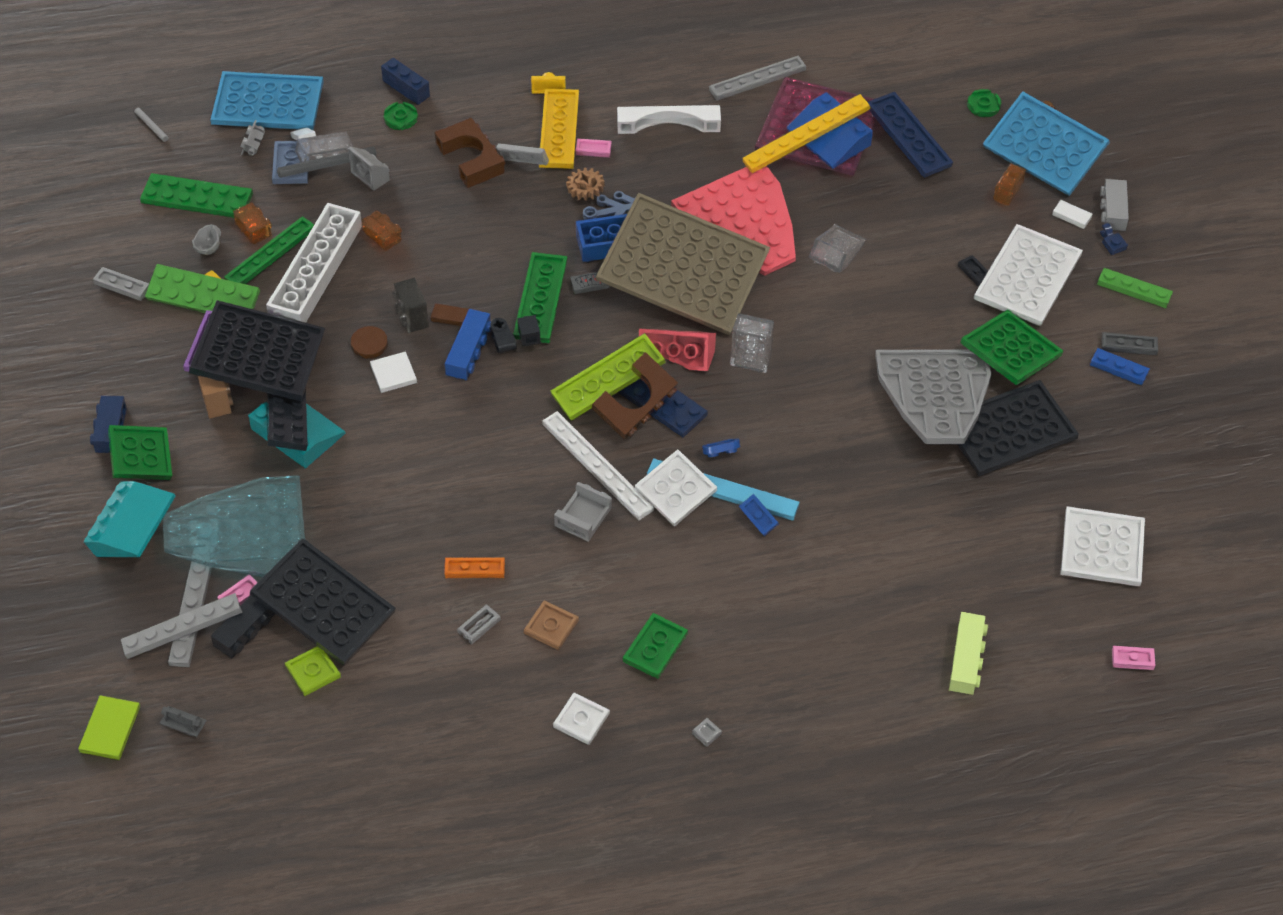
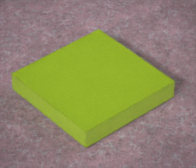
[285,646,341,696]

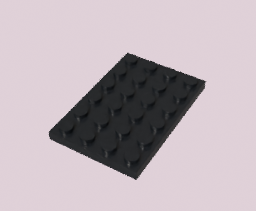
[957,380,1079,476]
[250,538,396,666]

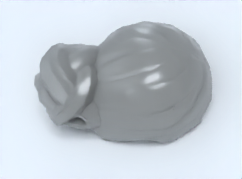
[192,224,221,255]

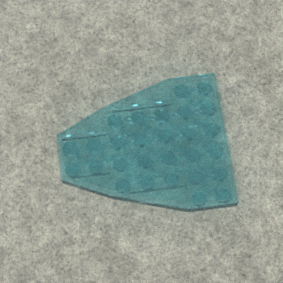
[163,475,305,577]

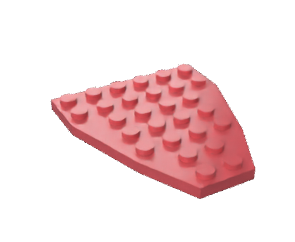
[671,166,796,276]

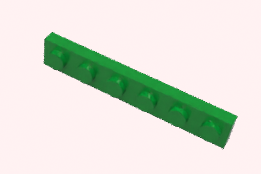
[224,216,314,284]

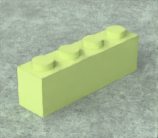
[949,612,988,695]

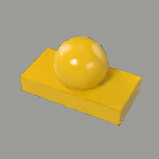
[531,72,566,94]

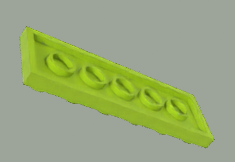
[551,333,666,421]

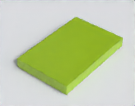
[78,695,140,760]

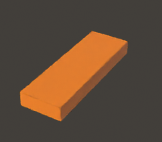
[445,558,505,578]

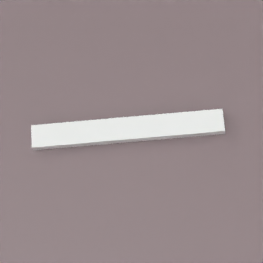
[542,411,654,521]

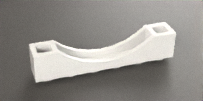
[617,105,721,134]

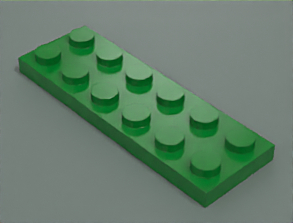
[140,173,253,219]
[513,252,567,343]

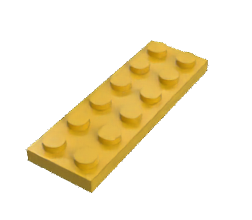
[539,89,579,169]

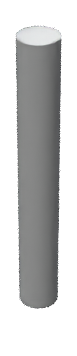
[134,108,168,142]

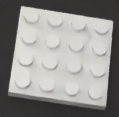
[1060,507,1145,587]

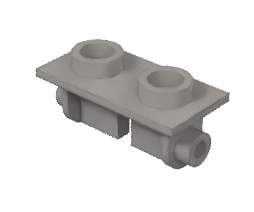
[240,120,265,155]

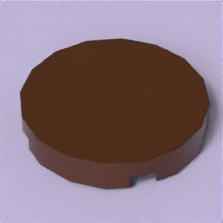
[351,326,388,359]

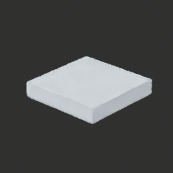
[370,352,417,393]
[553,693,610,745]

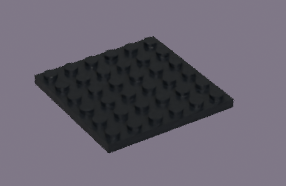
[189,300,325,401]

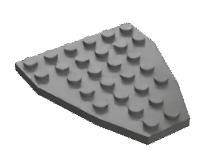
[875,350,991,444]

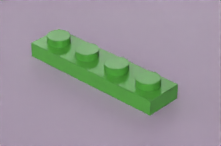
[1097,268,1173,308]

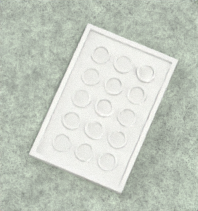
[974,224,1083,326]

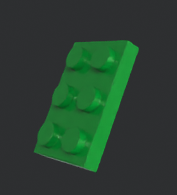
[623,613,688,679]

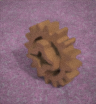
[566,168,605,201]

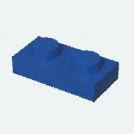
[739,494,779,536]

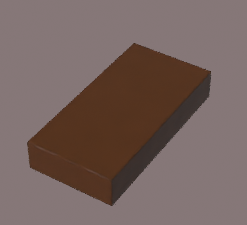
[431,303,469,326]

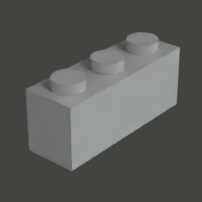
[1100,179,1129,231]

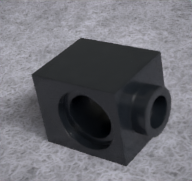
[517,315,540,347]

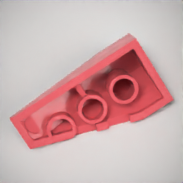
[639,329,716,371]

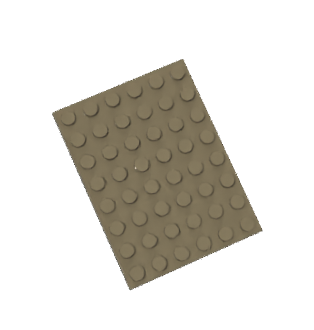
[595,193,770,336]

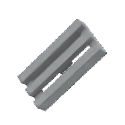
[457,604,501,644]

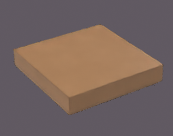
[524,600,579,650]

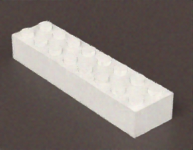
[266,203,362,323]

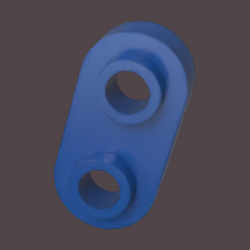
[702,438,740,457]

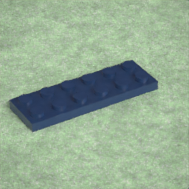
[868,92,953,178]
[618,379,708,438]

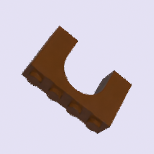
[435,118,506,188]
[592,352,678,439]

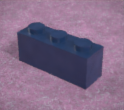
[381,58,430,105]
[90,396,127,453]

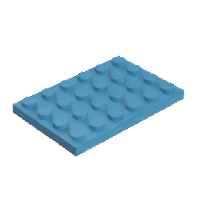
[210,71,324,130]
[983,91,1109,196]

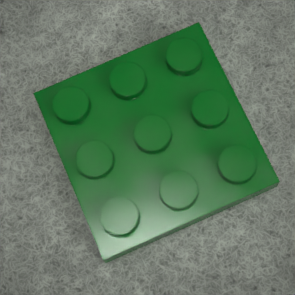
[108,425,172,480]

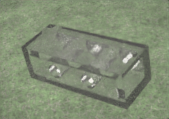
[295,131,354,162]

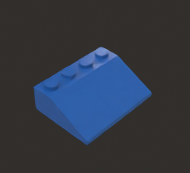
[787,92,873,169]

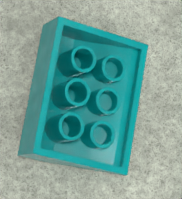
[248,402,346,469]
[84,481,176,557]

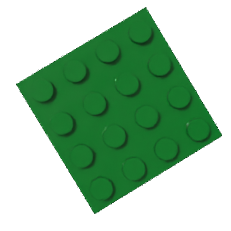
[960,310,1063,385]

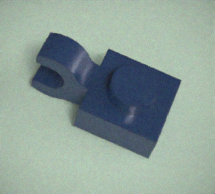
[1100,223,1128,255]

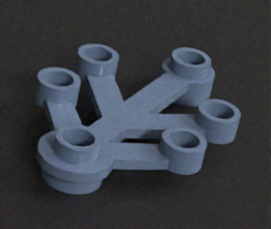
[583,191,636,220]

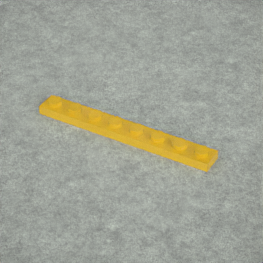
[743,94,870,173]

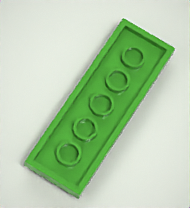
[145,264,260,313]

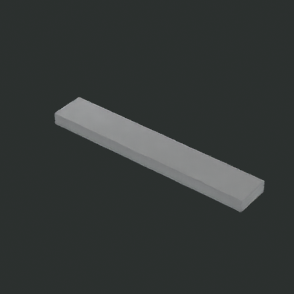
[709,56,806,101]

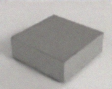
[692,718,722,747]

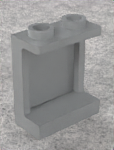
[554,482,612,542]

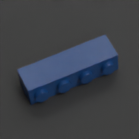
[445,309,492,380]

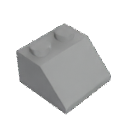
[348,147,390,191]

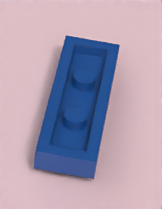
[1090,348,1150,386]

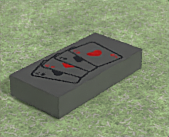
[570,272,610,294]

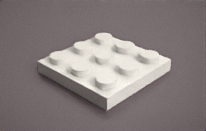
[635,449,717,527]

